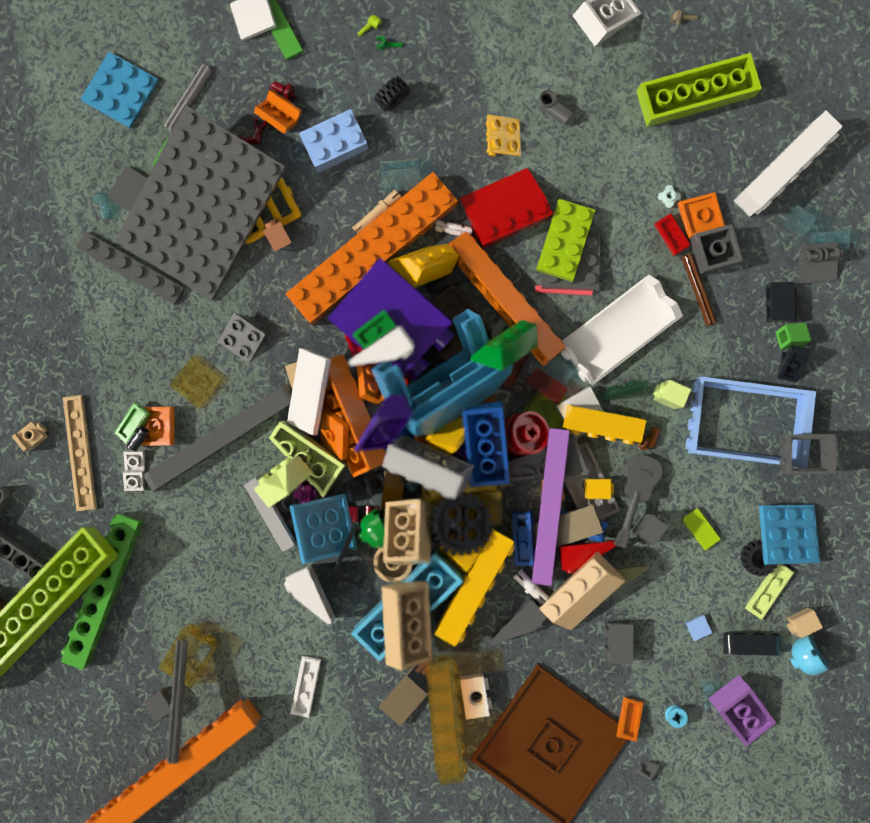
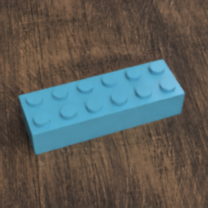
[351,548,464,661]

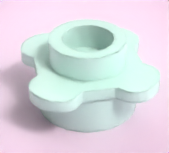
[658,185,681,208]

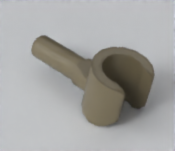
[670,10,698,25]

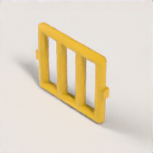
[245,177,301,244]

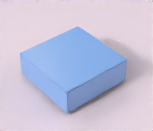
[685,614,712,641]

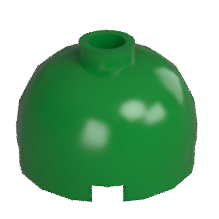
[359,508,385,549]

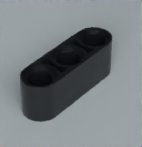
[723,632,780,656]

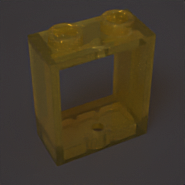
[158,624,220,688]

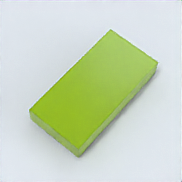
[681,508,721,551]

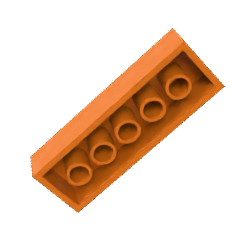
[323,354,387,478]

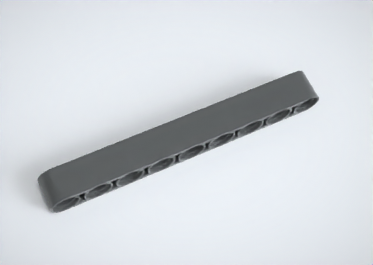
[143,384,292,492]

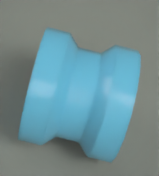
[665,705,688,728]

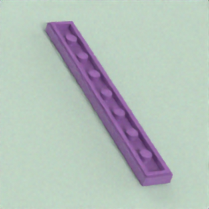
[532,428,570,586]

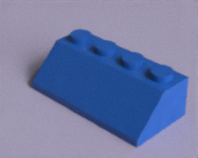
[462,401,510,487]

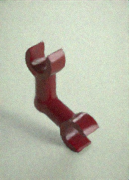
[237,117,267,144]

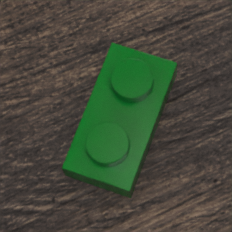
[352,310,396,350]

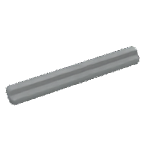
[165,64,212,131]

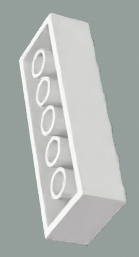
[734,111,843,216]

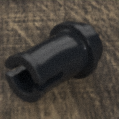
[126,426,150,451]

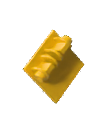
[486,114,521,157]

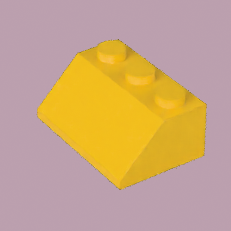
[388,244,460,288]

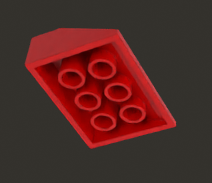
[459,168,553,249]

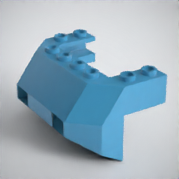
[371,309,513,436]

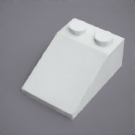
[573,0,642,46]
[349,325,415,365]
[284,564,335,624]

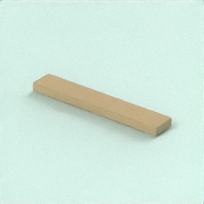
[63,395,97,511]

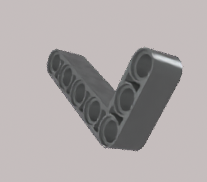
[0,487,48,579]

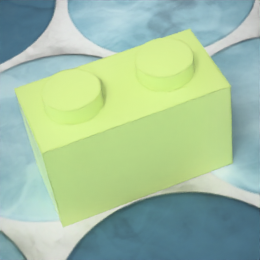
[653,380,691,409]

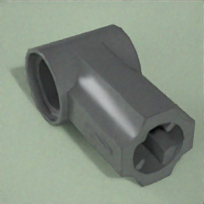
[537,90,574,125]

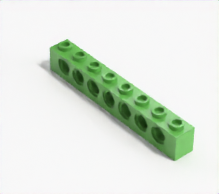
[61,513,143,670]

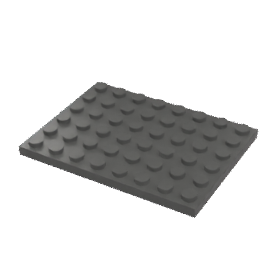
[115,105,286,300]

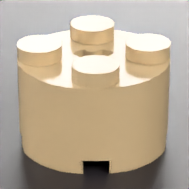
[374,548,413,582]

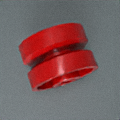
[504,411,549,456]

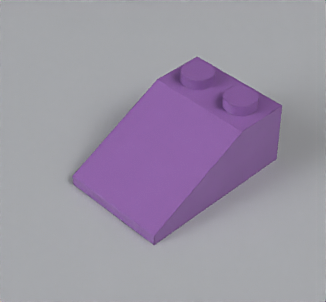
[708,675,776,746]

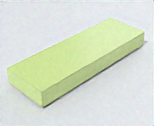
[745,564,794,620]

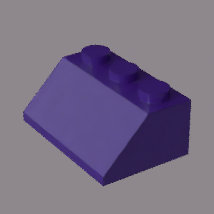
[354,395,413,452]

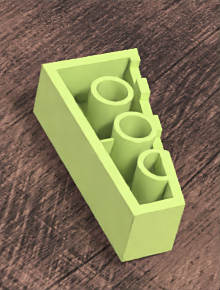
[269,420,347,497]

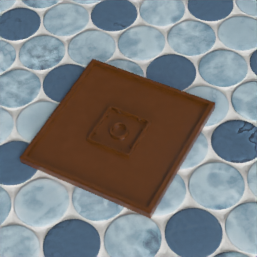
[470,663,627,823]

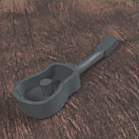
[614,455,662,548]

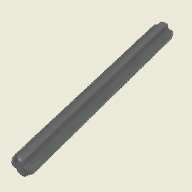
[167,640,188,764]

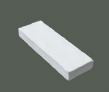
[290,655,322,718]

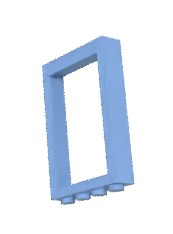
[685,377,816,468]

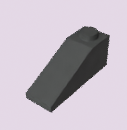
[489,598,547,644]

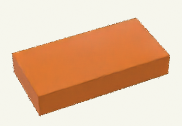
[616,697,644,742]

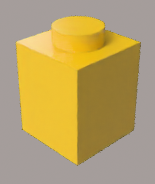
[585,479,614,499]

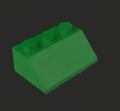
[470,320,538,371]

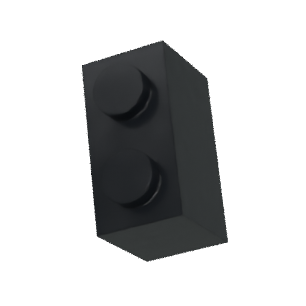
[765,282,797,323]

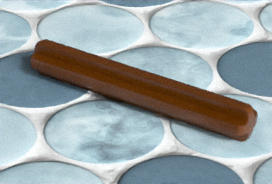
[681,253,717,326]

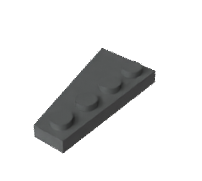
[508,437,589,481]

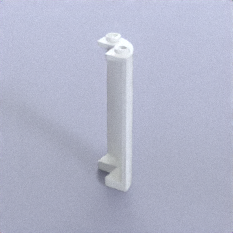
[561,275,683,386]

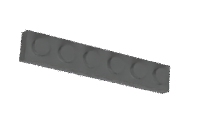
[76,232,184,305]

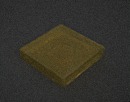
[169,356,223,409]

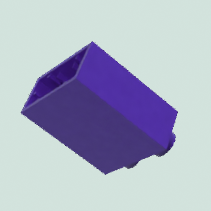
[328,258,455,381]

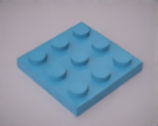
[80,52,159,129]
[290,494,357,564]
[759,505,820,565]

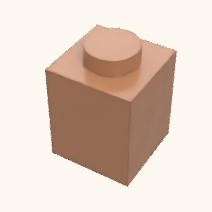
[262,219,292,251]

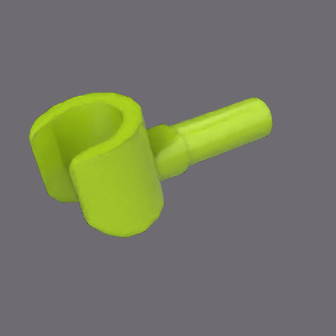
[357,15,382,37]

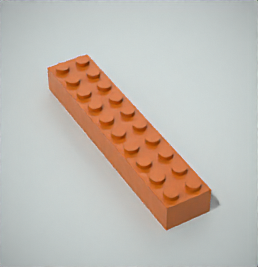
[285,172,458,326]
[85,699,262,823]

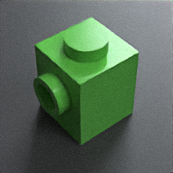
[775,323,811,349]

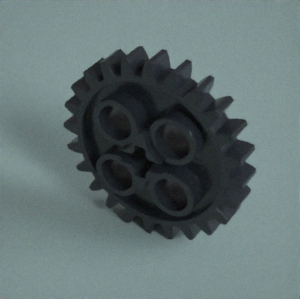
[429,491,494,556]

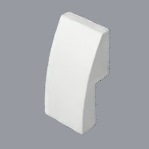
[123,450,145,491]

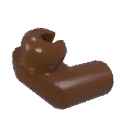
[637,427,661,450]

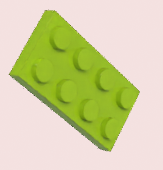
[536,199,595,282]

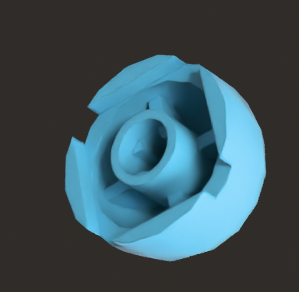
[790,635,829,675]

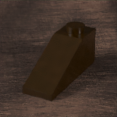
[379,469,405,518]

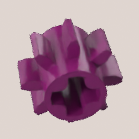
[294,481,318,504]

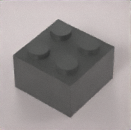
[689,224,743,275]

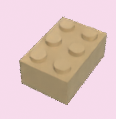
[383,499,432,565]

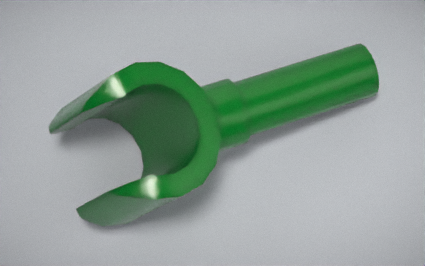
[376,36,402,50]

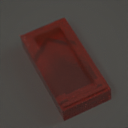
[525,367,568,405]

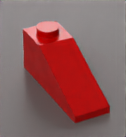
[558,539,616,573]

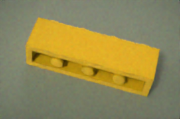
[563,404,646,445]

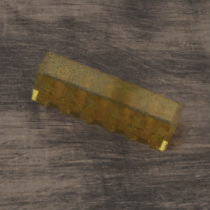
[425,654,467,785]

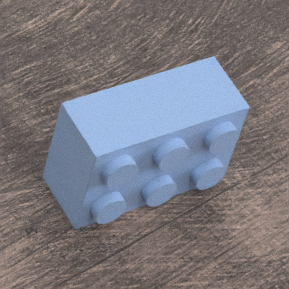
[299,109,368,173]

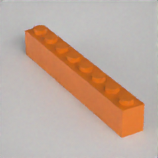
[449,231,565,367]

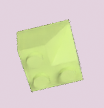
[254,455,312,508]

